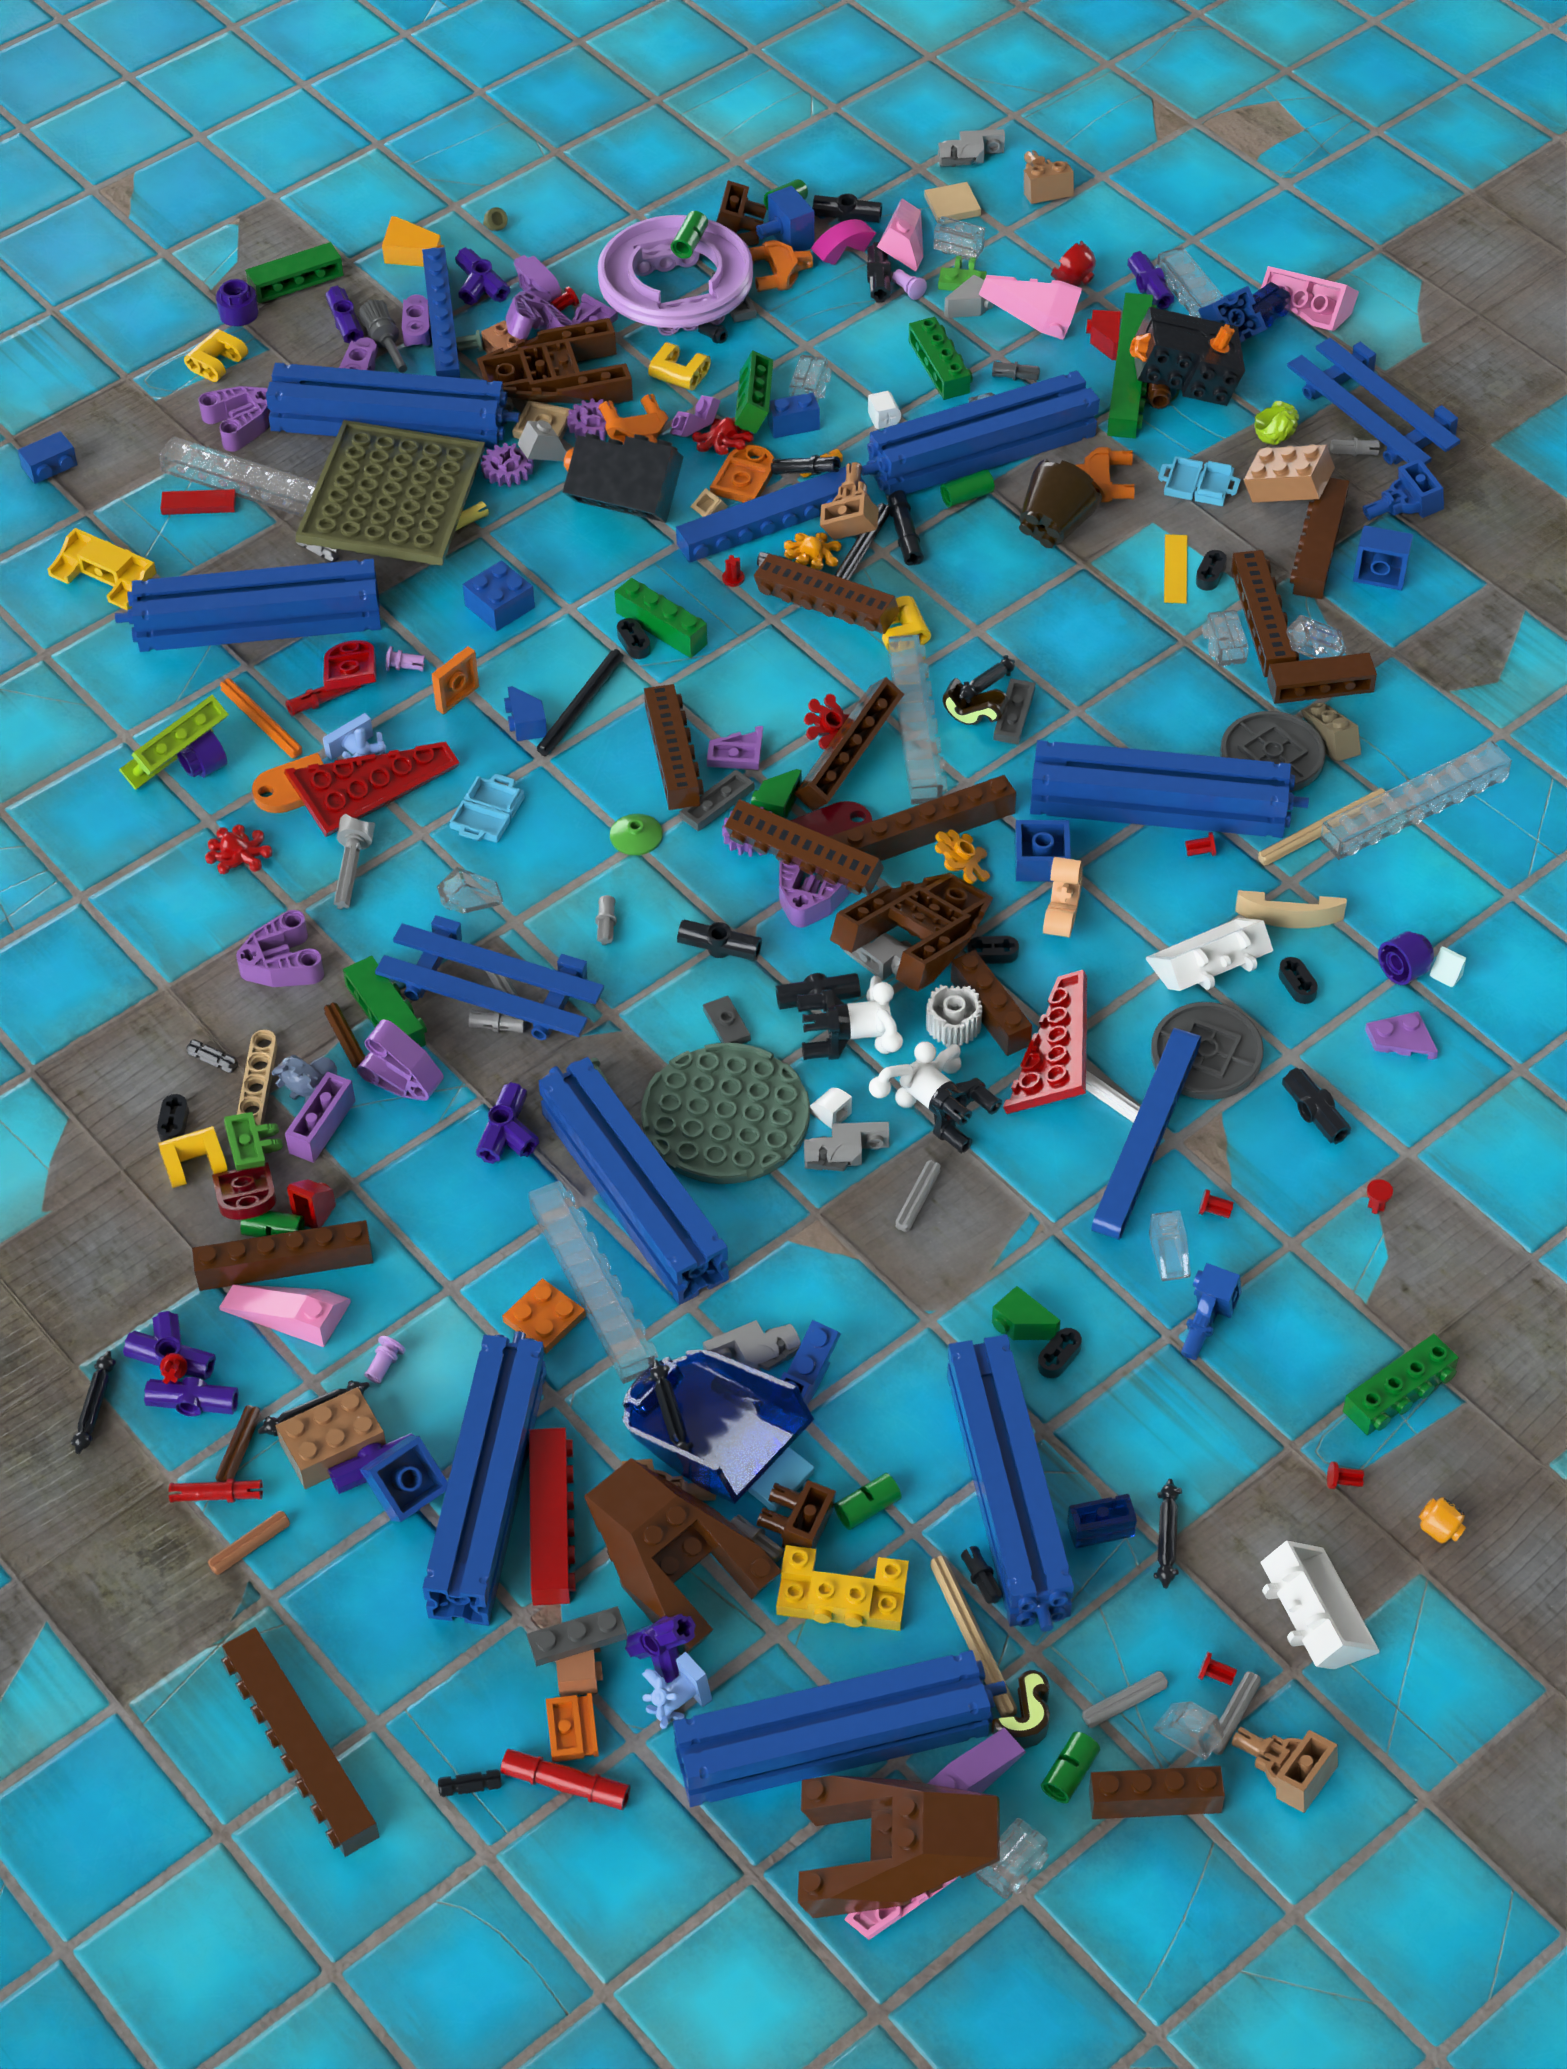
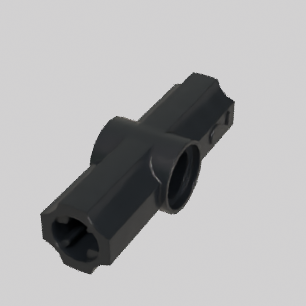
[812,193,882,223]
[867,242,891,303]
[677,919,762,961]
[775,973,861,1010]
[1282,1068,1351,1145]

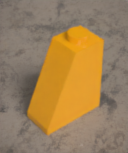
[382,216,445,267]

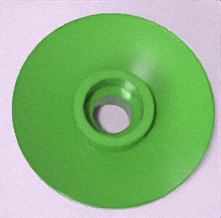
[610,814,663,855]

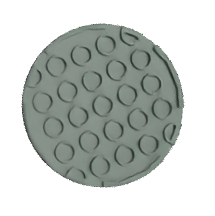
[641,1043,810,1184]

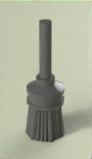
[358,299,407,373]

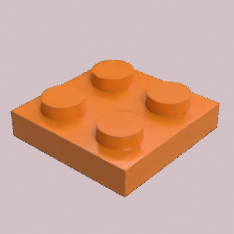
[431,646,479,714]
[502,1278,586,1354]

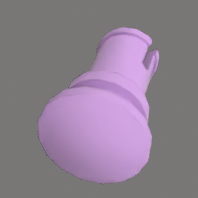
[892,269,927,300]
[385,646,425,672]
[364,1336,406,1384]

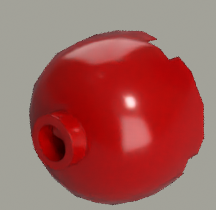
[1051,241,1096,287]

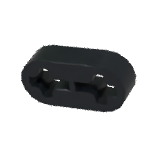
[1196,550,1227,591]
[617,618,650,659]
[967,936,1019,964]
[1278,957,1318,1004]
[157,1094,189,1142]
[1038,1328,1082,1378]

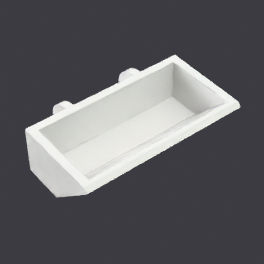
[1146,918,1273,991]
[1261,1540,1380,1669]

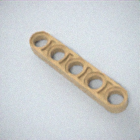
[237,1030,277,1139]

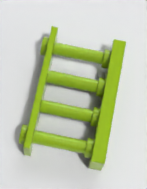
[119,694,229,790]

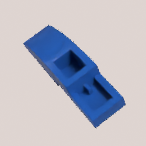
[759,1320,841,1439]

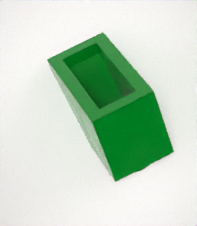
[751,769,802,819]
[992,1286,1061,1340]

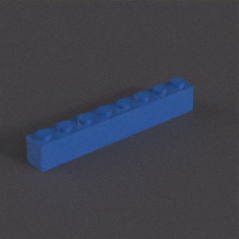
[422,247,460,378]
[676,464,865,563]

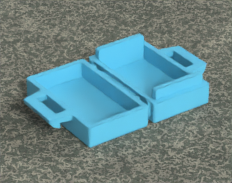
[1158,456,1241,506]
[449,774,525,843]
[718,1423,815,1513]

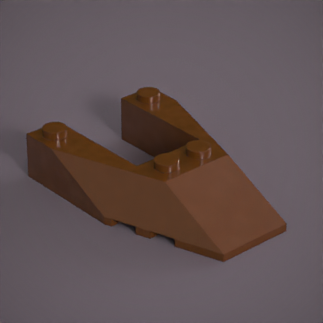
[477,318,633,404]
[830,873,993,992]
[584,1458,781,1655]
[798,1775,1000,1918]

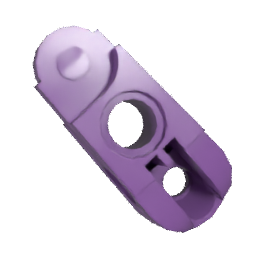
[514,255,561,303]
[402,294,432,347]
[339,337,378,371]

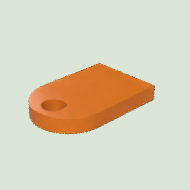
[710,445,774,503]
[252,752,324,813]

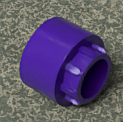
[216,279,259,326]
[177,729,227,778]
[1378,931,1434,985]

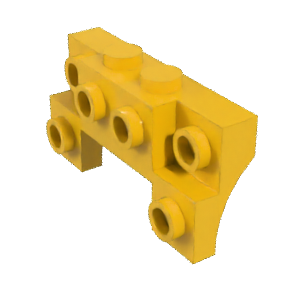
[47,528,156,611]
[776,1545,909,1631]

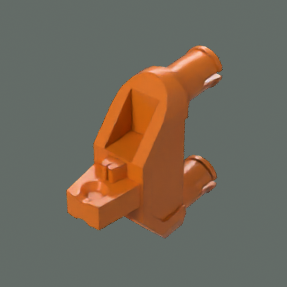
[749,240,813,292]
[599,394,669,445]
[1075,447,1135,502]

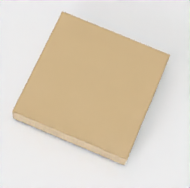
[924,182,981,224]
[512,400,573,441]

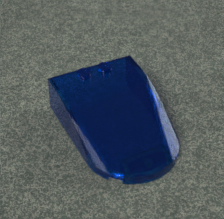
[622,1350,814,1504]

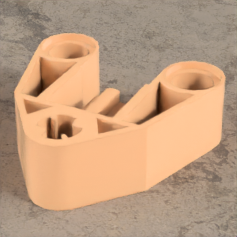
[1043,857,1083,938]

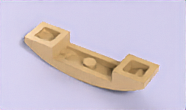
[1235,890,1347,928]

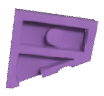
[572,293,618,324]
[707,726,763,770]
[1365,1011,1438,1059]

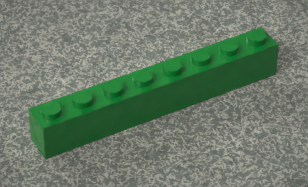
[1107,293,1157,438]

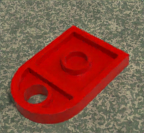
[323,640,376,691]

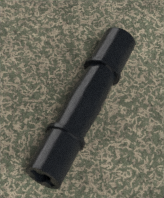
[886,490,924,566]

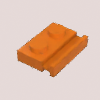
[546,1693,599,1762]

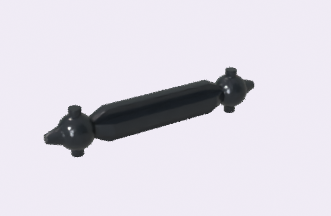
[959,655,1015,703]
[71,1351,116,1454]
[648,1359,694,1465]
[257,1380,370,1436]
[1154,1479,1182,1589]

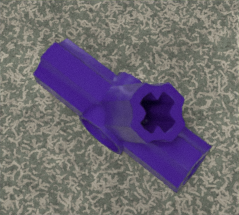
[455,247,510,305]
[476,1082,539,1164]
[123,1311,216,1380]
[625,1614,696,1683]

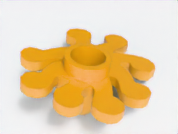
[784,532,842,570]
[935,830,990,884]

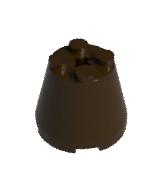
[1019,459,1102,548]

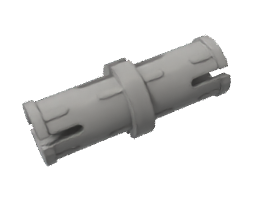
[469,1010,526,1033]

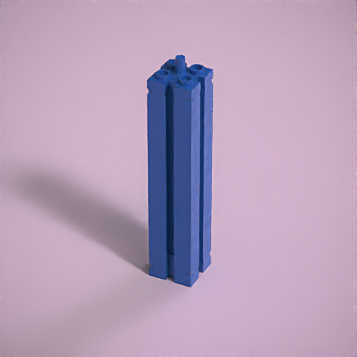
[266,363,520,450]
[861,370,1100,496]
[115,559,381,652]
[1030,740,1309,838]
[538,1057,729,1305]
[422,1331,547,1626]
[947,1334,1074,1632]
[673,1650,1007,1807]

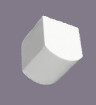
[868,391,901,429]

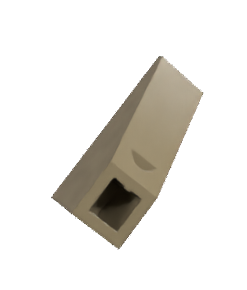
[1301,703,1361,761]

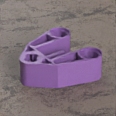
[505,291,574,340]
[198,386,270,452]
[779,862,851,928]
[236,910,324,987]
[357,1019,444,1101]

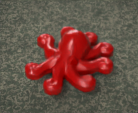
[692,417,754,455]
[804,694,850,750]
[205,824,273,874]

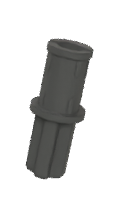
[992,361,1040,381]

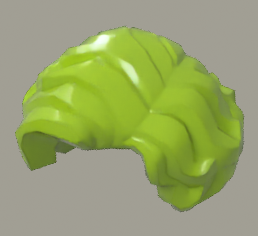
[1255,401,1299,445]

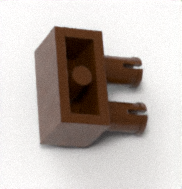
[716,180,767,234]
[756,1480,836,1549]

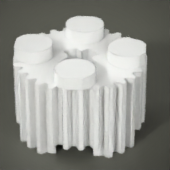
[926,985,982,1048]

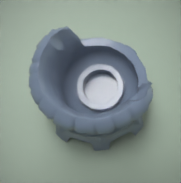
[272,1055,337,1103]

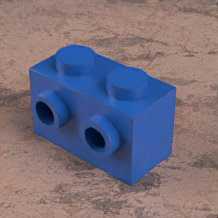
[767,393,820,438]
[17,431,78,484]

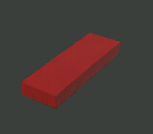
[160,489,236,515]

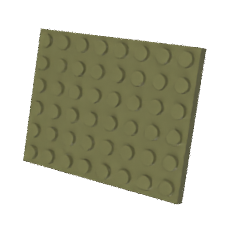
[296,420,485,566]

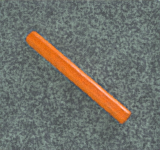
[220,678,303,759]

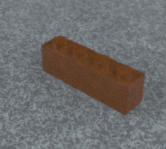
[1267,653,1377,704]
[951,950,1032,1056]
[1089,1766,1225,1819]

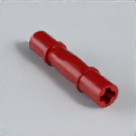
[500,1749,631,1811]

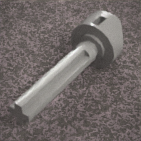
[334,814,375,910]

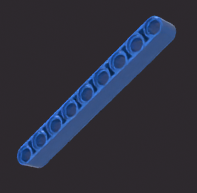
[1091,1028,1202,1240]

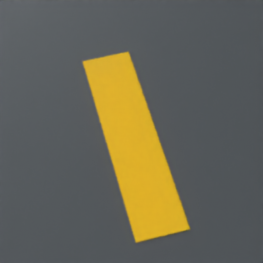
[1164,534,1187,604]

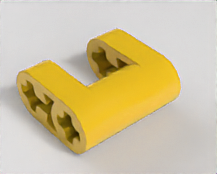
[184,329,248,382]
[648,342,711,391]
[882,596,931,652]
[158,1126,228,1188]

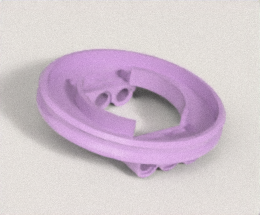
[598,215,753,336]

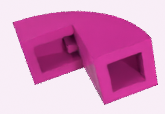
[811,219,876,265]

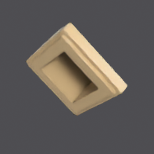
[690,488,728,517]

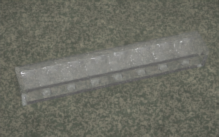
[158,436,317,517]
[888,634,947,805]
[1320,740,1512,860]
[528,1180,658,1384]

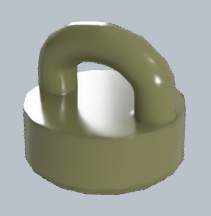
[483,207,508,231]

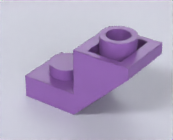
[670,395,721,437]

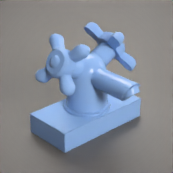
[323,713,386,761]
[642,1652,712,1729]

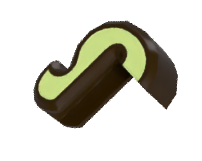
[942,678,1009,725]
[991,1670,1050,1749]

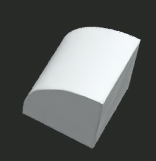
[809,1088,852,1129]

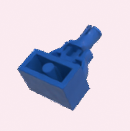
[1362,458,1444,521]
[1181,1263,1242,1360]

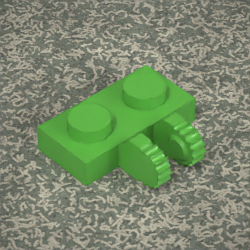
[938,256,987,291]
[224,1112,283,1171]

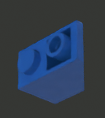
[504,686,547,741]

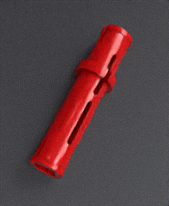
[286,685,361,716]
[169,1478,263,1503]

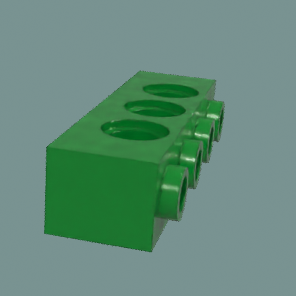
[734,350,773,434]

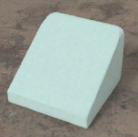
[1430,946,1466,987]

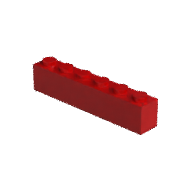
[529,1427,576,1606]

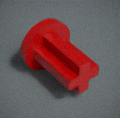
[550,286,579,311]
[722,555,744,587]
[1185,832,1216,856]
[1366,1179,1393,1214]
[1198,1189,1234,1218]
[160,1353,187,1384]
[1327,1461,1364,1489]
[1197,1652,1237,1686]

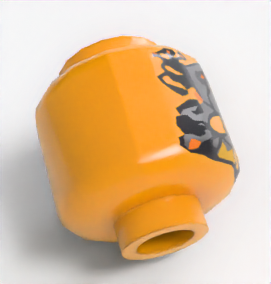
[1418,1497,1466,1544]

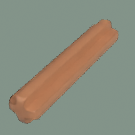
[208,1511,290,1575]

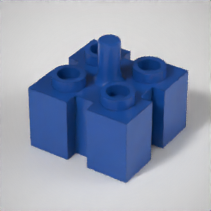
[1198,286,1267,343]

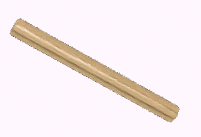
[1258,788,1388,866]
[930,1555,1017,1718]

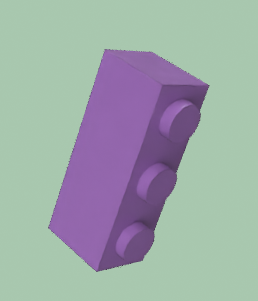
[285,1072,355,1163]

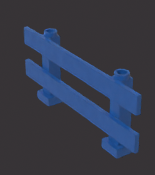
[1287,338,1460,465]
[375,915,604,1040]

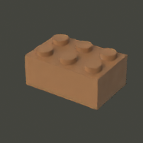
[1244,445,1335,503]
[276,1387,386,1489]

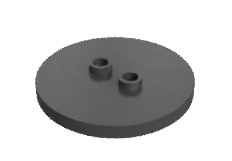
[1220,711,1325,792]
[1151,1002,1263,1100]

